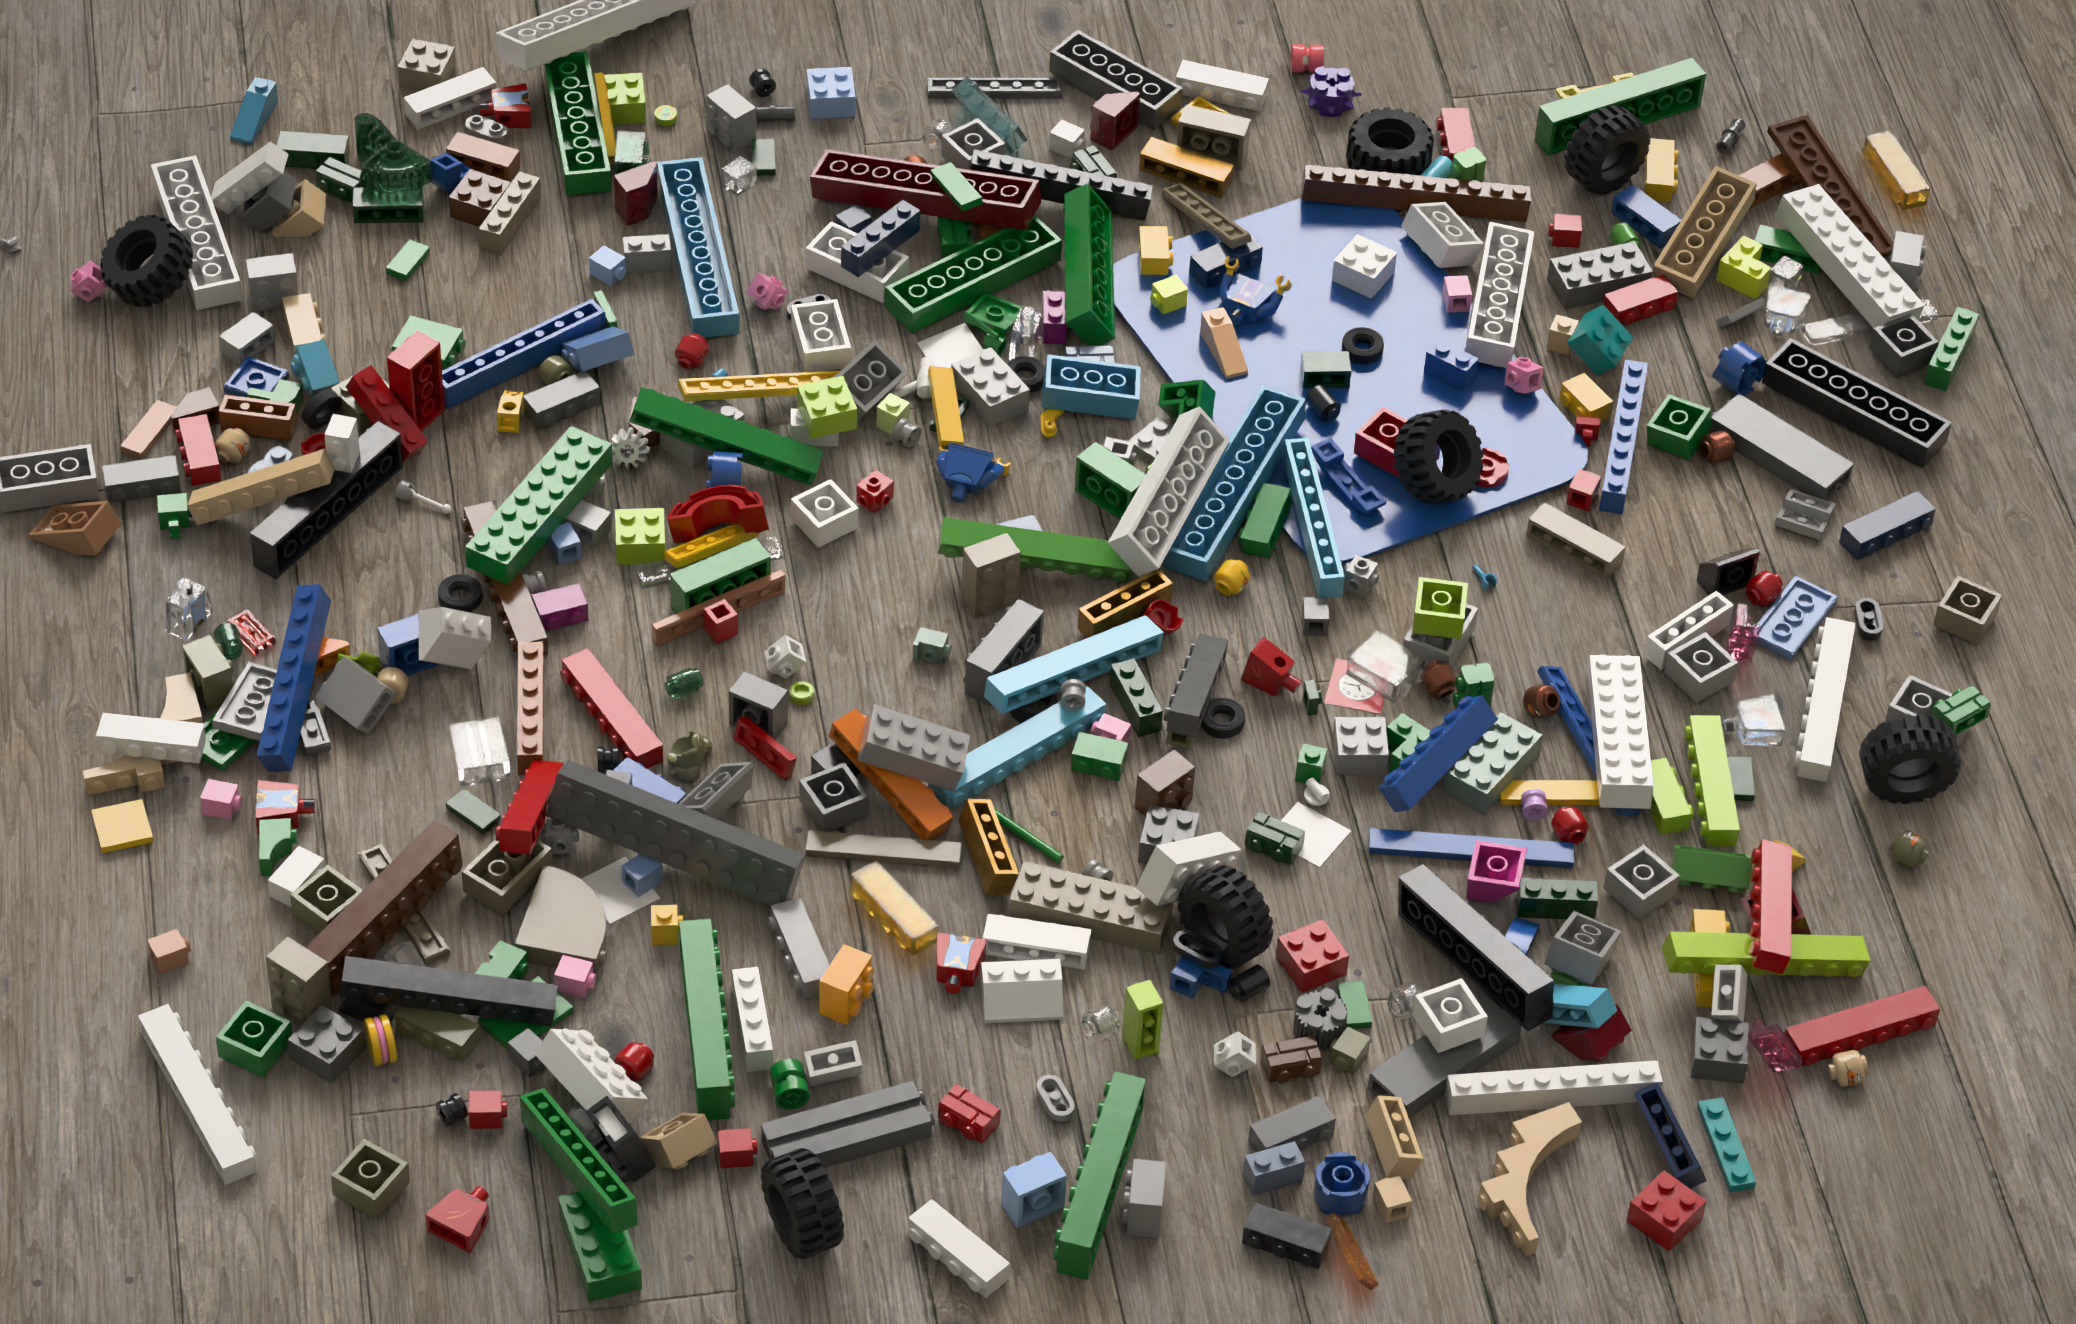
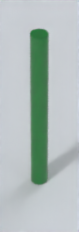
[994,808,1064,864]

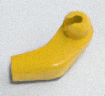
[1040,409,1064,438]

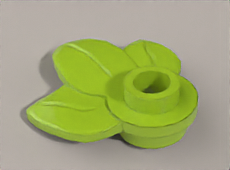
[336,652,382,675]

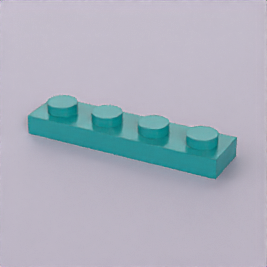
[1697,1097,1756,1192]

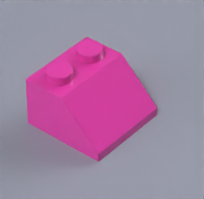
[1466,840,1527,903]

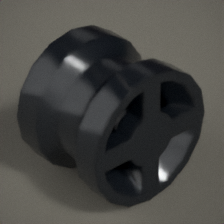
[749,68,776,97]
[597,746,618,772]
[435,1093,468,1127]

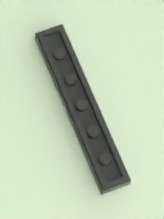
[927,78,1062,98]

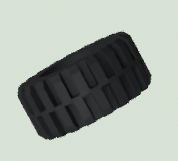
[1564,106,1651,194]
[1346,107,1434,176]
[100,215,193,307]
[1393,409,1484,504]
[1859,714,1961,804]
[1178,865,1274,969]
[760,1148,844,1259]

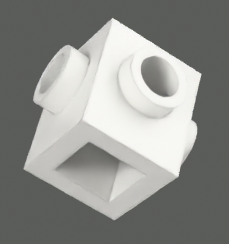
[764,635,807,679]
[1214,1031,1256,1077]

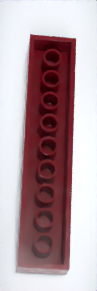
[809,149,1042,230]

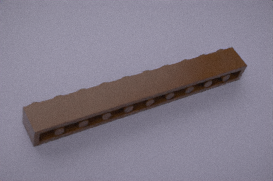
[1301,165,1531,222]

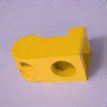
[497,390,524,433]

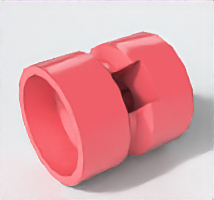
[1291,44,1324,73]

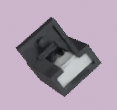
[585,1096,656,1183]

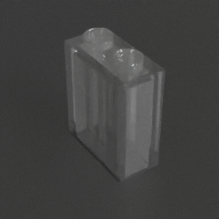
[1346,631,1426,703]
[449,717,510,786]

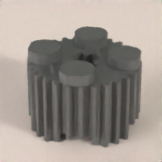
[1293,988,1348,1051]

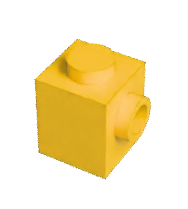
[651,905,683,946]

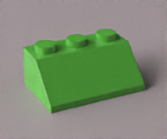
[1671,844,1752,892]

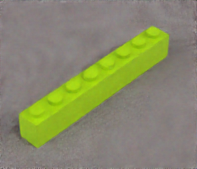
[1662,932,1871,977]

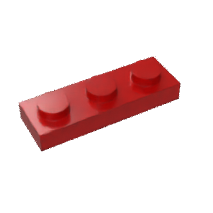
[733,716,797,780]

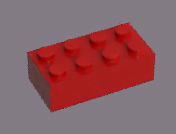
[387,330,445,432]

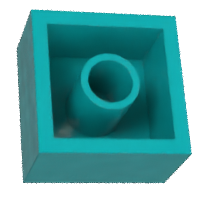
[1567,305,1633,376]

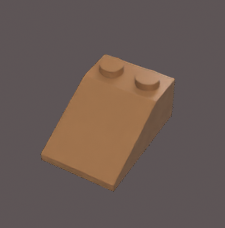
[28,501,121,556]

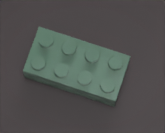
[1443,712,1543,814]

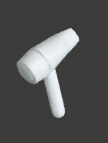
[890,357,934,400]

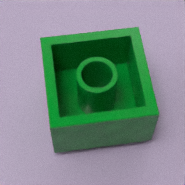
[1646,394,1712,460]
[216,1001,292,1078]

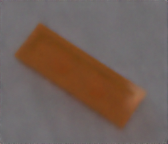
[1325,1213,1378,1290]

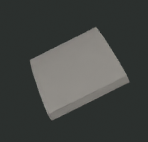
[1774,489,1836,540]

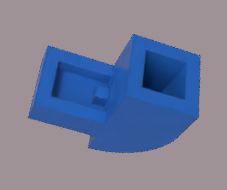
[428,153,473,195]
[1170,957,1232,999]

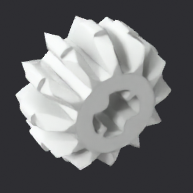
[611,428,650,469]

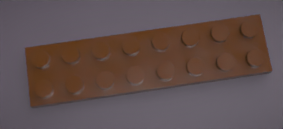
[1767,115,1893,258]

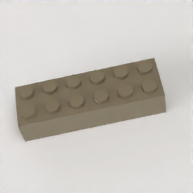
[1009,861,1173,954]

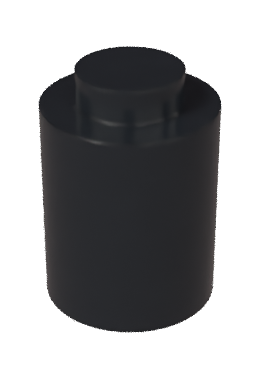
[1306,385,1341,421]
[1229,964,1270,1002]

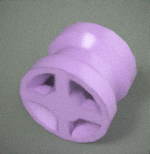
[1521,789,1548,820]

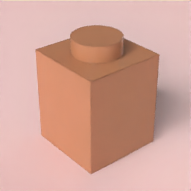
[147,929,191,975]

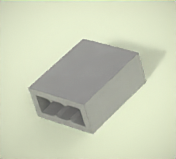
[316,656,397,735]

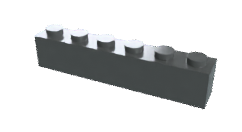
[1164,634,1228,738]

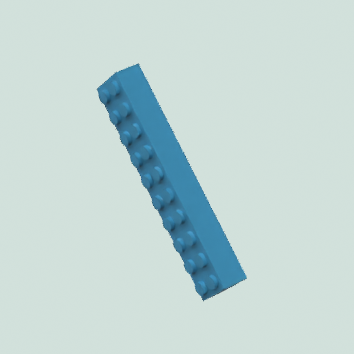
[657,157,739,338]
[1163,385,1306,582]

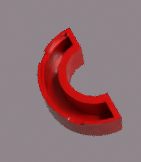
[667,485,769,543]

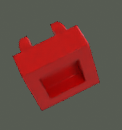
[1575,417,1600,446]

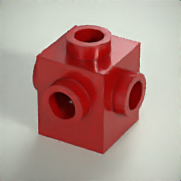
[856,470,894,513]

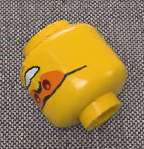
[1214,559,1250,596]

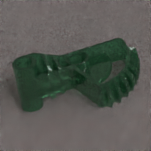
[354,113,432,193]

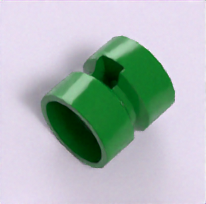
[769,1059,810,1110]

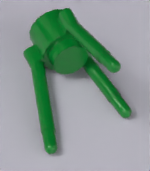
[964,311,1007,355]

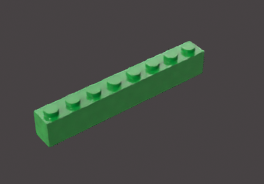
[629,387,823,486]
[519,1088,638,1234]

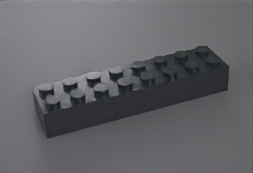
[1762,338,1952,468]
[250,421,403,579]
[1398,864,1554,1031]

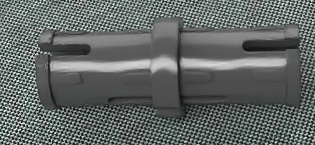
[756,104,795,122]
[1716,118,1745,154]

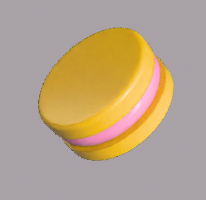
[364,1014,397,1067]

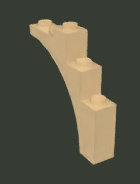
[83,673,203,795]
[1477,1102,1582,1257]

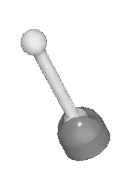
[395,480,451,514]

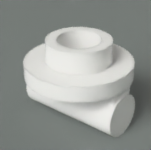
[1304,777,1330,806]

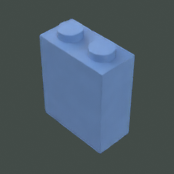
[561,326,635,372]

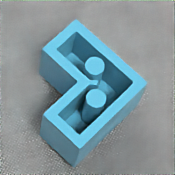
[290,339,340,397]

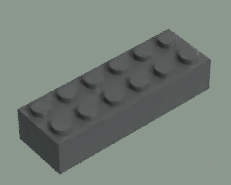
[1049,30,1183,130]

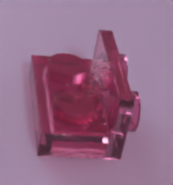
[1728,603,1761,661]
[1747,1018,1803,1072]

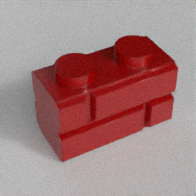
[938,1084,1001,1143]

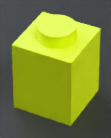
[1150,275,1188,315]

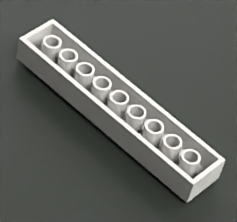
[496,0,696,71]

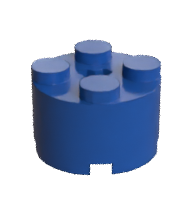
[1712,341,1767,396]
[706,451,743,488]
[1313,1152,1370,1216]

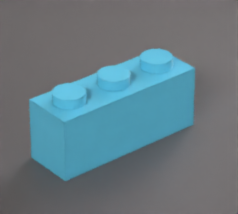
[1545,984,1617,1028]

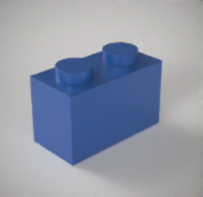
[1424,339,1479,392]

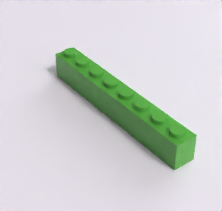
[937,517,1134,582]

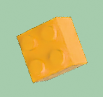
[819,944,874,1025]

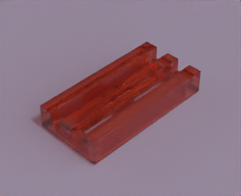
[227,609,276,655]

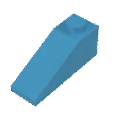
[230,77,278,145]

